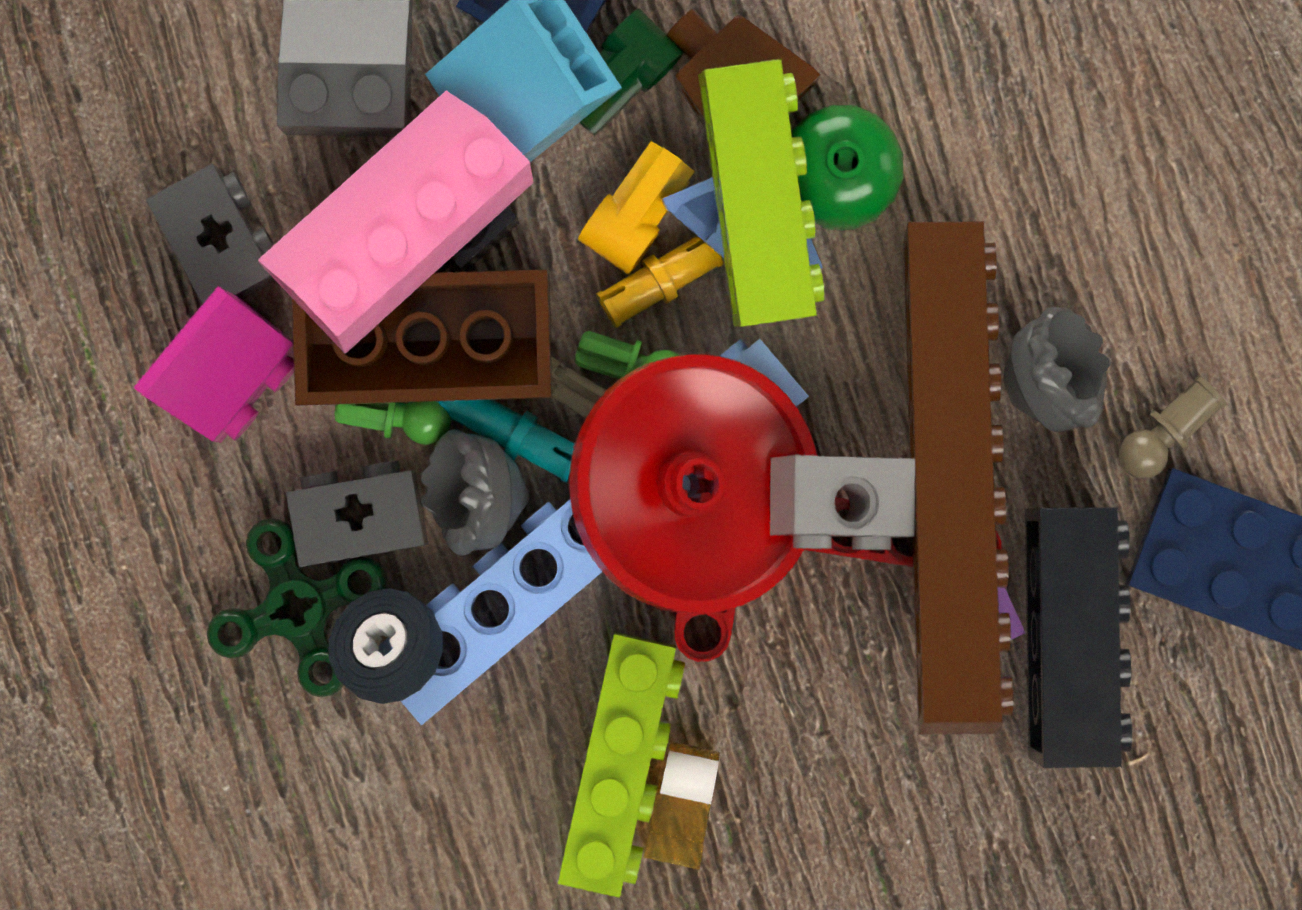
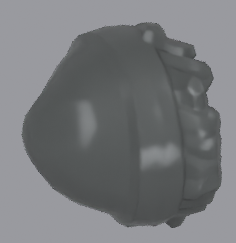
[1003,307,1111,433]
[419,429,529,556]

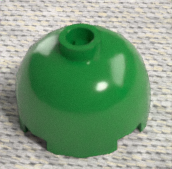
[791,105,904,230]

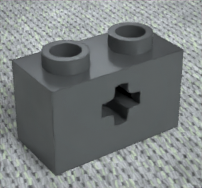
[145,163,276,305]
[286,460,429,567]

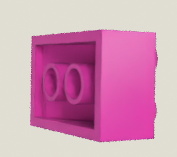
[133,286,294,443]

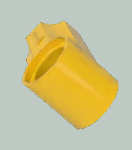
[577,141,695,275]

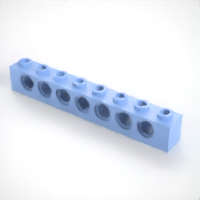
[379,338,809,725]

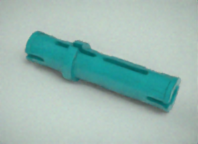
[436,400,575,483]

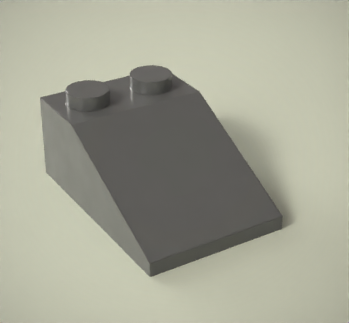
[277,0,413,137]

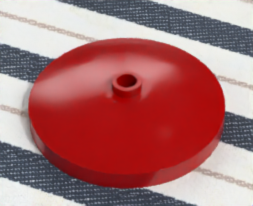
[569,354,818,614]

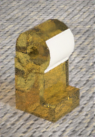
[643,741,720,870]

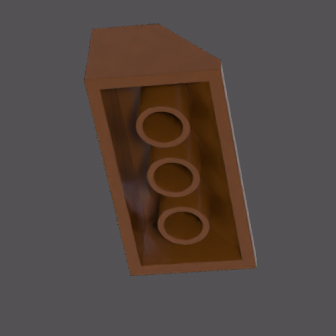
[292,269,552,406]

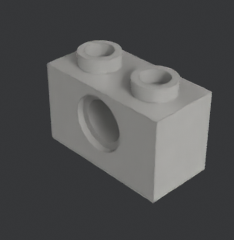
[770,455,915,550]

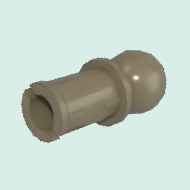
[1119,375,1227,479]

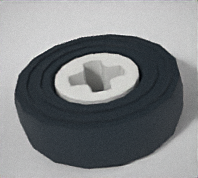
[329,588,443,704]

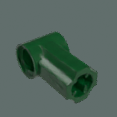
[579,8,684,137]

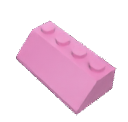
[258,91,533,354]

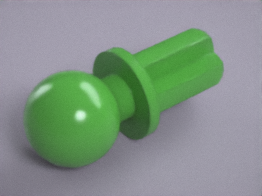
[575,331,680,379]
[334,401,451,445]

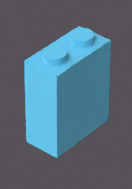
[425,0,622,162]

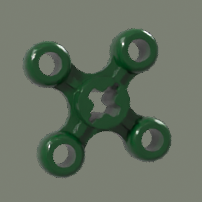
[206,518,387,697]

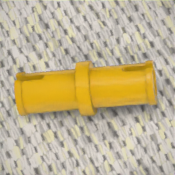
[596,236,724,328]

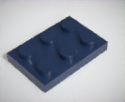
[1126,468,1302,651]

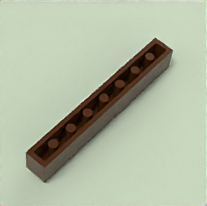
[903,221,1013,735]

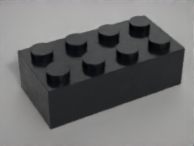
[1025,507,1132,768]

